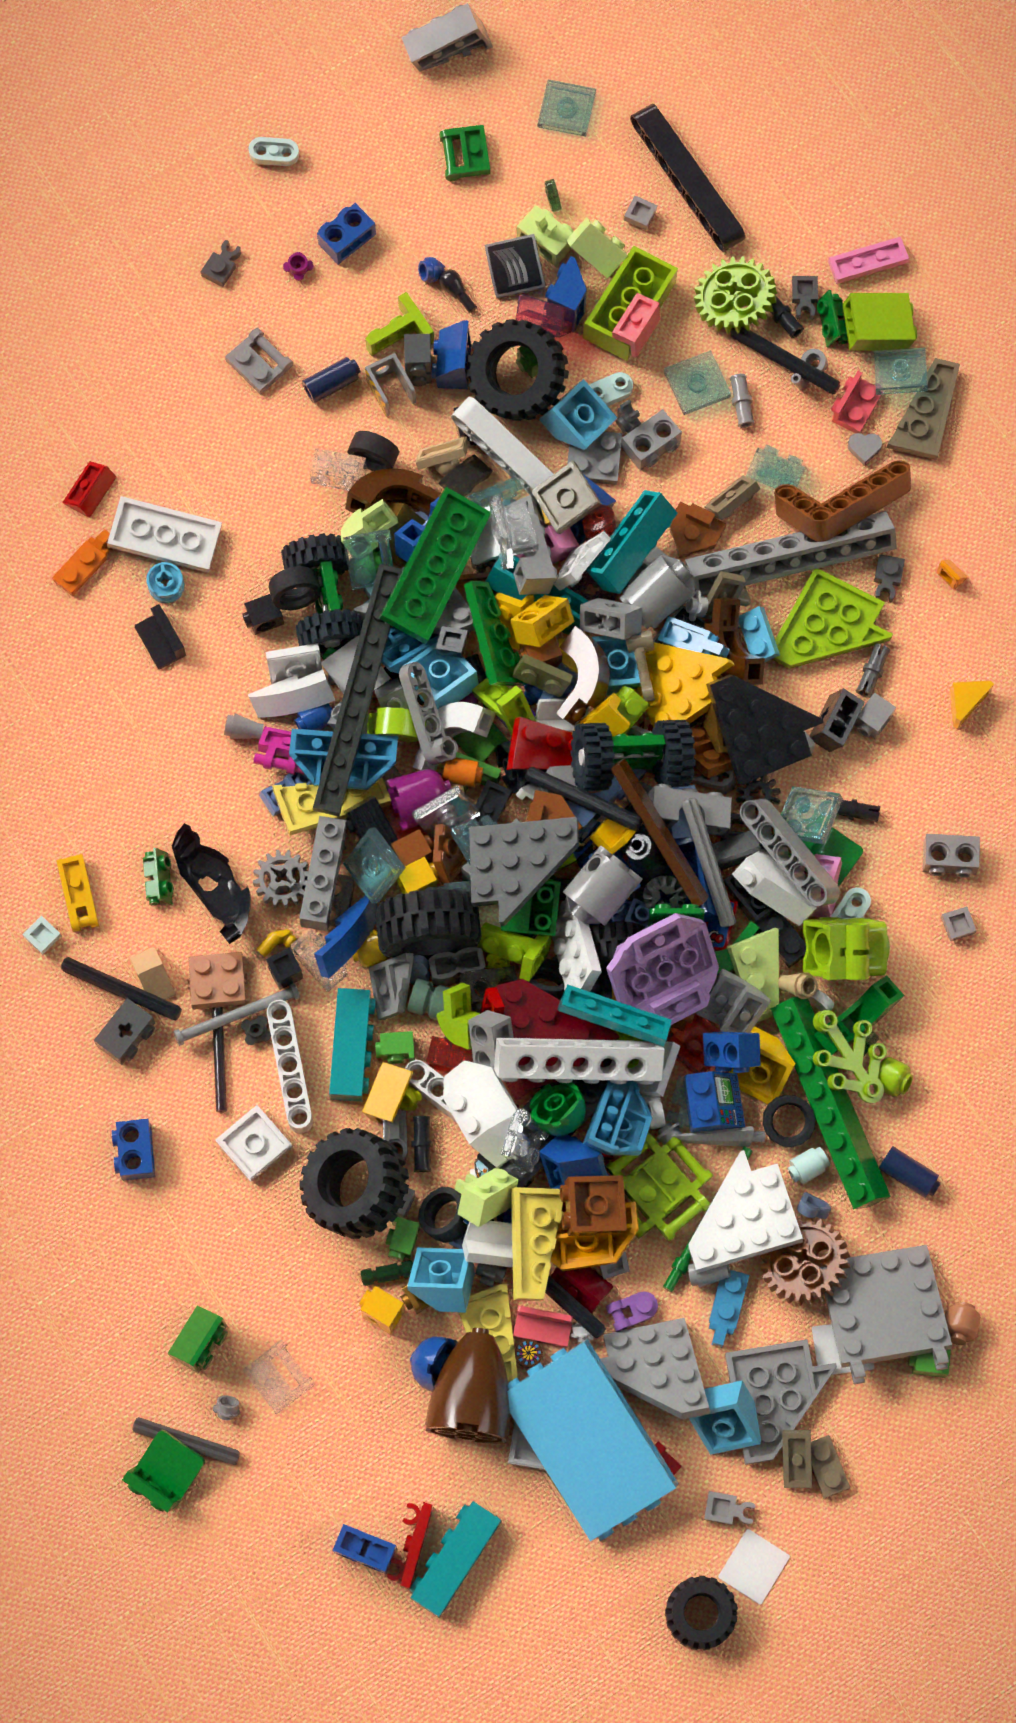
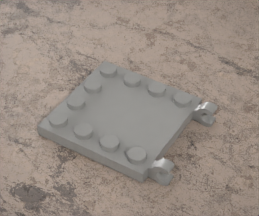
[818,1245,952,1385]

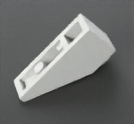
[732,849,817,926]

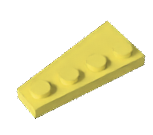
[272,778,391,836]
[511,1187,563,1301]
[458,1282,518,1382]

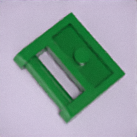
[439,124,490,181]

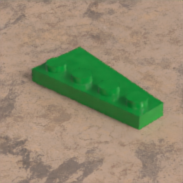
[464,581,527,686]

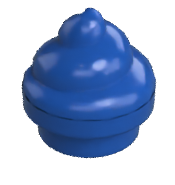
[418,257,445,283]
[524,684,543,705]

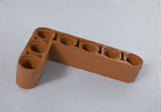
[774,460,911,542]

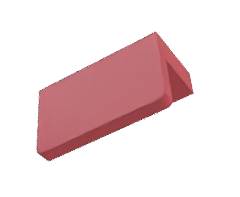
[612,293,660,358]
[513,1306,573,1348]

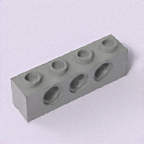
[299,816,347,931]

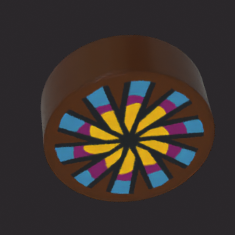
[515,1339,543,1368]

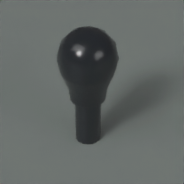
[439,269,477,313]

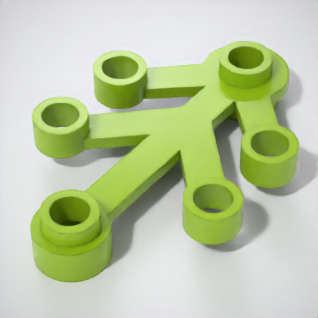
[813,1010,887,1103]

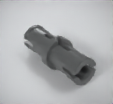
[856,644,890,698]

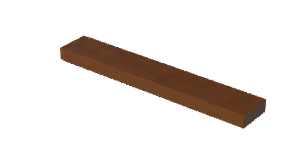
[611,758,709,906]

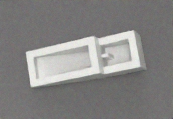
[248,669,335,718]

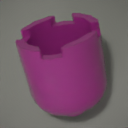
[386,769,453,831]

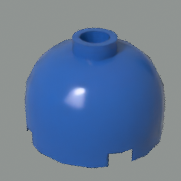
[410,1336,458,1392]

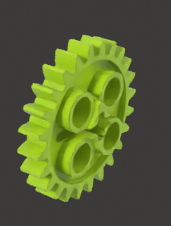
[694,256,777,334]

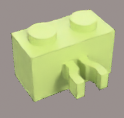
[517,205,574,267]
[567,217,628,278]
[455,1168,518,1227]

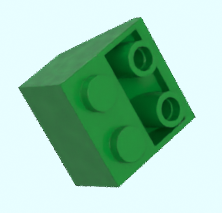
[501,879,561,936]
[168,1305,228,1374]

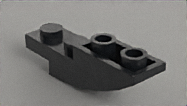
[724,874,806,968]

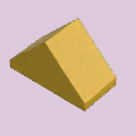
[950,681,994,729]

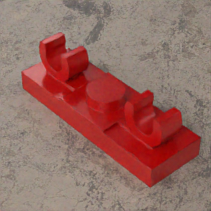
[387,1502,433,1590]

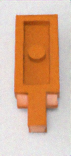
[52,529,110,597]

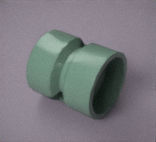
[407,978,450,1021]

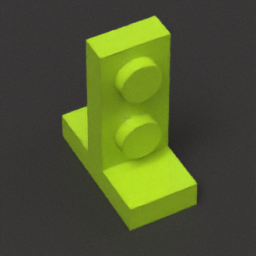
[365,292,434,356]
[472,678,536,736]
[478,922,552,982]

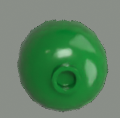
[530,1082,586,1137]

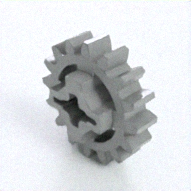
[253,850,308,909]

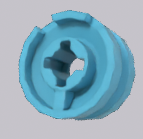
[146,562,184,603]

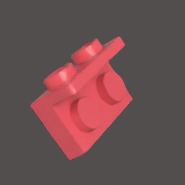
[831,371,884,433]

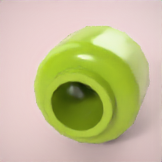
[878,1057,913,1097]

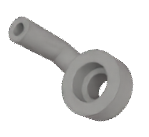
[791,349,828,390]

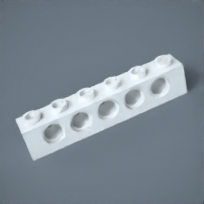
[494,1038,665,1085]

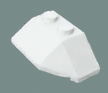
[443,1061,520,1168]

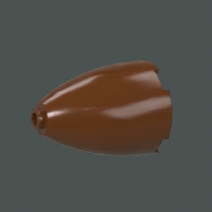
[425,1328,510,1444]

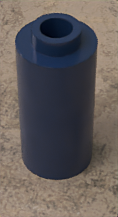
[302,357,361,403]
[879,1146,941,1198]

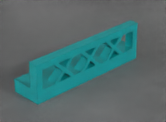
[558,984,672,1047]

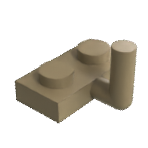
[702,571,751,620]

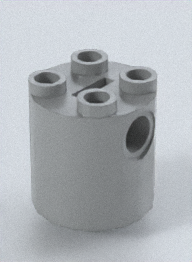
[620,555,696,629]
[563,845,643,926]

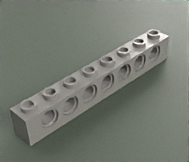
[685,511,897,596]

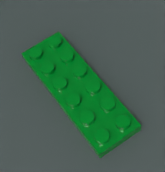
[379,487,492,644]

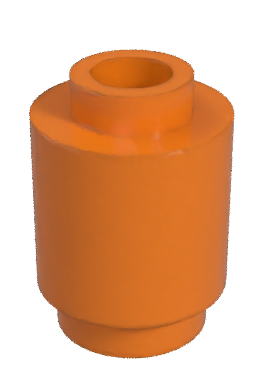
[443,758,483,788]

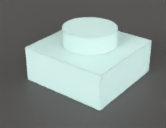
[22,915,61,955]

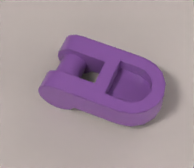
[605,1291,658,1332]

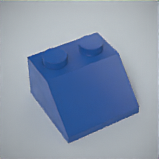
[431,320,472,389]

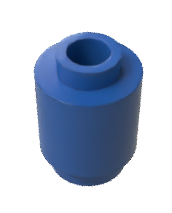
[294,703,333,731]

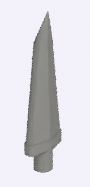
[672,1126,765,1147]

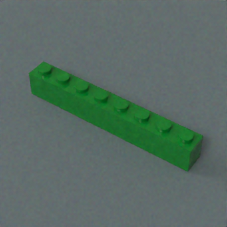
[770,997,891,1210]

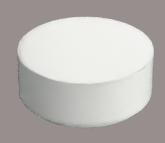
[808,989,834,1011]

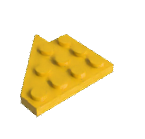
[637,642,734,728]

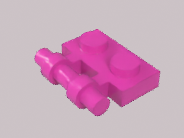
[253,726,304,775]

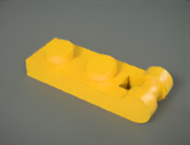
[56,854,99,933]

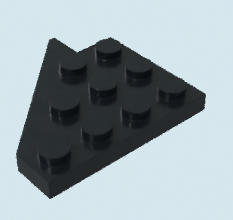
[706,674,824,785]

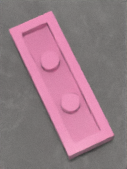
[828,236,909,284]

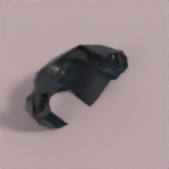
[171,823,251,945]

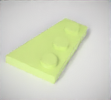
[727,928,779,1023]

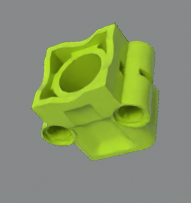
[803,917,890,980]

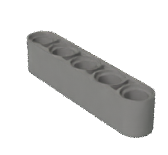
[740,799,840,906]

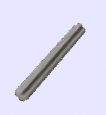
[682,798,736,927]

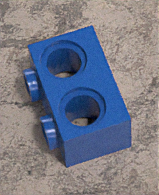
[317,202,376,265]
[703,1031,761,1073]
[112,1118,156,1181]
[332,1524,397,1574]

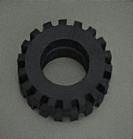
[590,921,645,966]
[665,1576,738,1650]

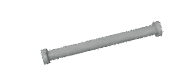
[173,983,300,1046]

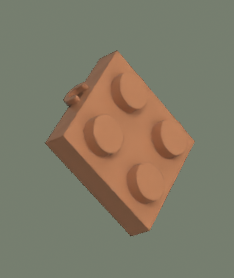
[187,951,248,1010]

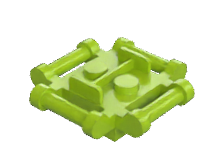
[605,1132,713,1241]

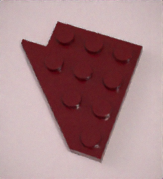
[496,979,620,1092]

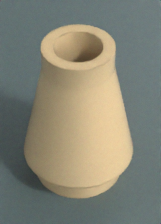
[778,972,818,999]

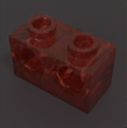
[426,1036,474,1073]

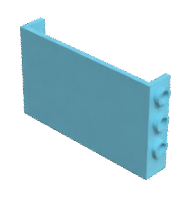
[507,1339,679,1541]

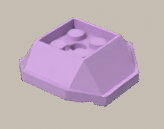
[606,913,719,1025]

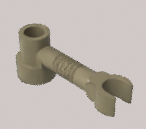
[626,630,655,702]

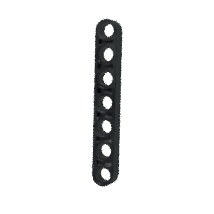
[630,103,746,252]

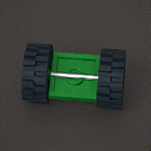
[281,533,362,658]
[571,719,696,791]

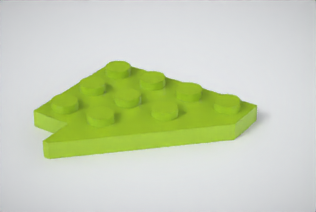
[771,568,893,669]

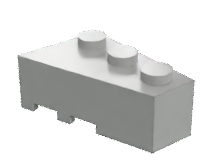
[401,3,493,72]

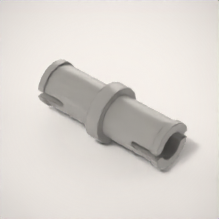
[730,373,755,428]

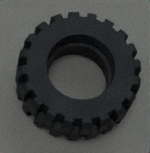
[465,319,569,421]
[375,888,482,960]
[299,1128,409,1239]

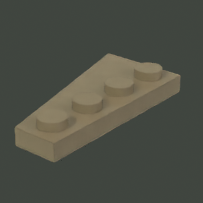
[887,358,960,460]

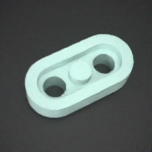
[248,137,299,166]
[589,372,633,406]
[831,887,871,919]

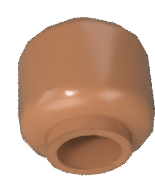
[945,1301,981,1345]

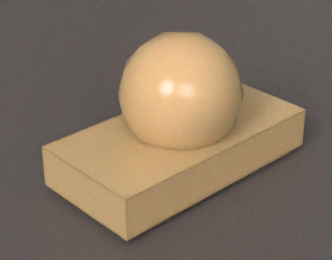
[415,436,470,476]

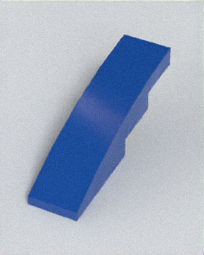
[314,892,378,978]

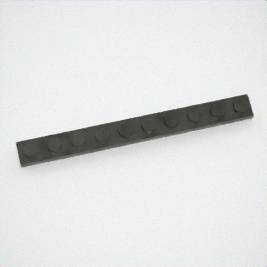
[313,564,403,817]

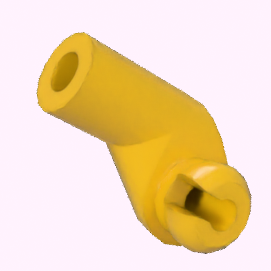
[256,929,297,957]

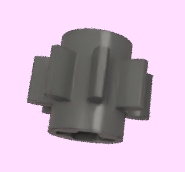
[475,1263,508,1287]

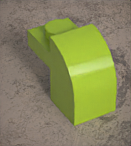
[367,707,427,743]
[437,983,480,1050]

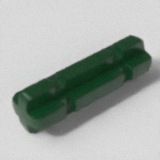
[360,1260,413,1286]

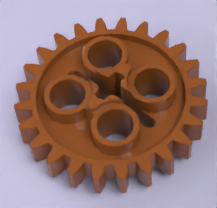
[760,1218,850,1306]

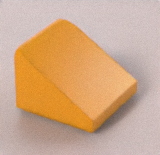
[937,559,967,589]

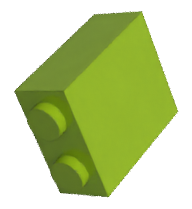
[843,293,917,351]

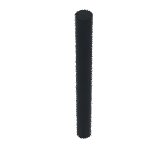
[212,1007,227,1112]

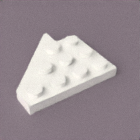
[688,1150,803,1273]

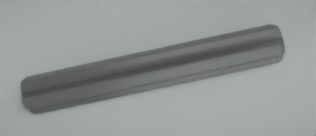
[132,1417,240,1465]

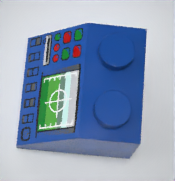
[683,1071,745,1133]

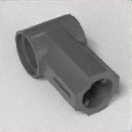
[383,1109,408,1162]

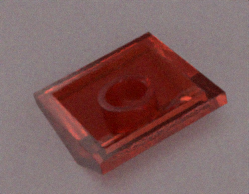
[666,1012,721,1074]

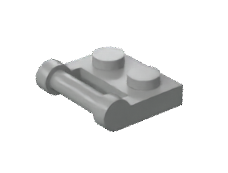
[225,327,294,395]

